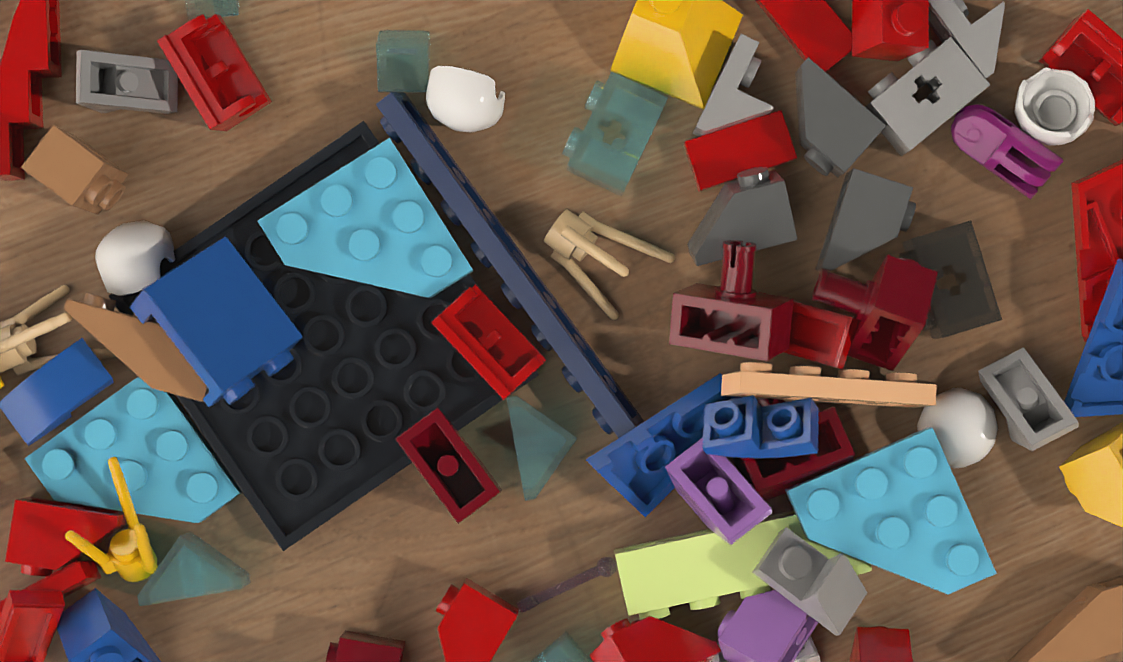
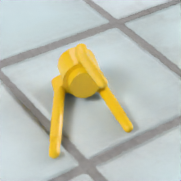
[65,457,159,582]

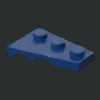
[1064,259,1123,417]
[586,373,742,517]

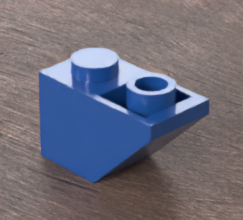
[57,588,161,662]

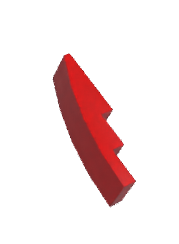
[0,0,62,181]

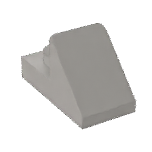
[929,0,1005,79]
[692,34,774,137]
[76,50,178,114]
[978,347,1079,451]
[752,527,868,636]

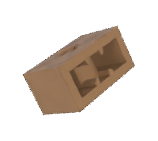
[21,125,129,215]

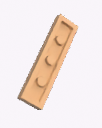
[721,363,936,408]

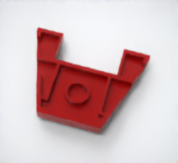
[1071,159,1123,342]

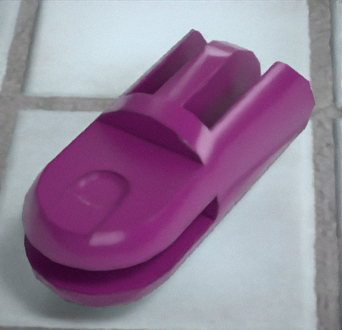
[951,104,1063,200]

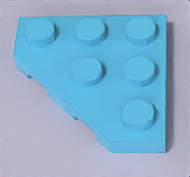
[258,138,473,298]
[24,376,242,523]
[785,427,996,594]

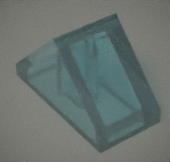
[507,396,577,501]
[138,531,251,607]

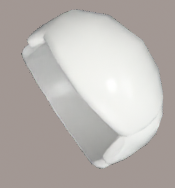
[426,66,505,132]
[1014,67,1095,146]
[95,220,175,296]
[917,388,998,469]

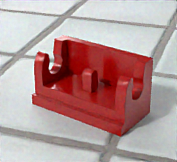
[1038,9,1123,126]
[157,14,272,132]
[431,284,546,400]

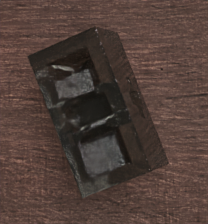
[899,220,1002,339]

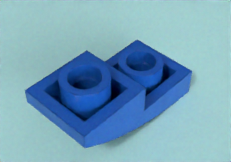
[0,338,114,447]
[702,395,819,458]

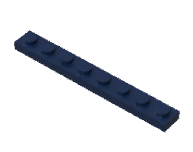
[376,92,644,438]

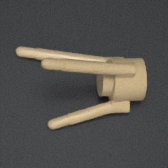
[544,209,675,320]
[0,285,116,376]

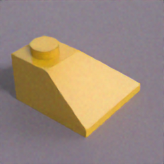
[610,0,743,110]
[1059,422,1123,528]

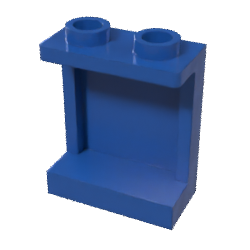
[130,237,303,407]

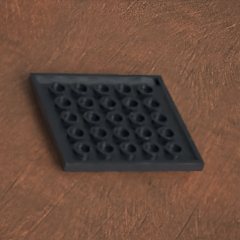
[109,121,539,551]

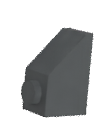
[795,57,886,178]
[687,167,798,266]
[815,168,916,272]

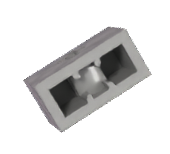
[866,37,990,156]

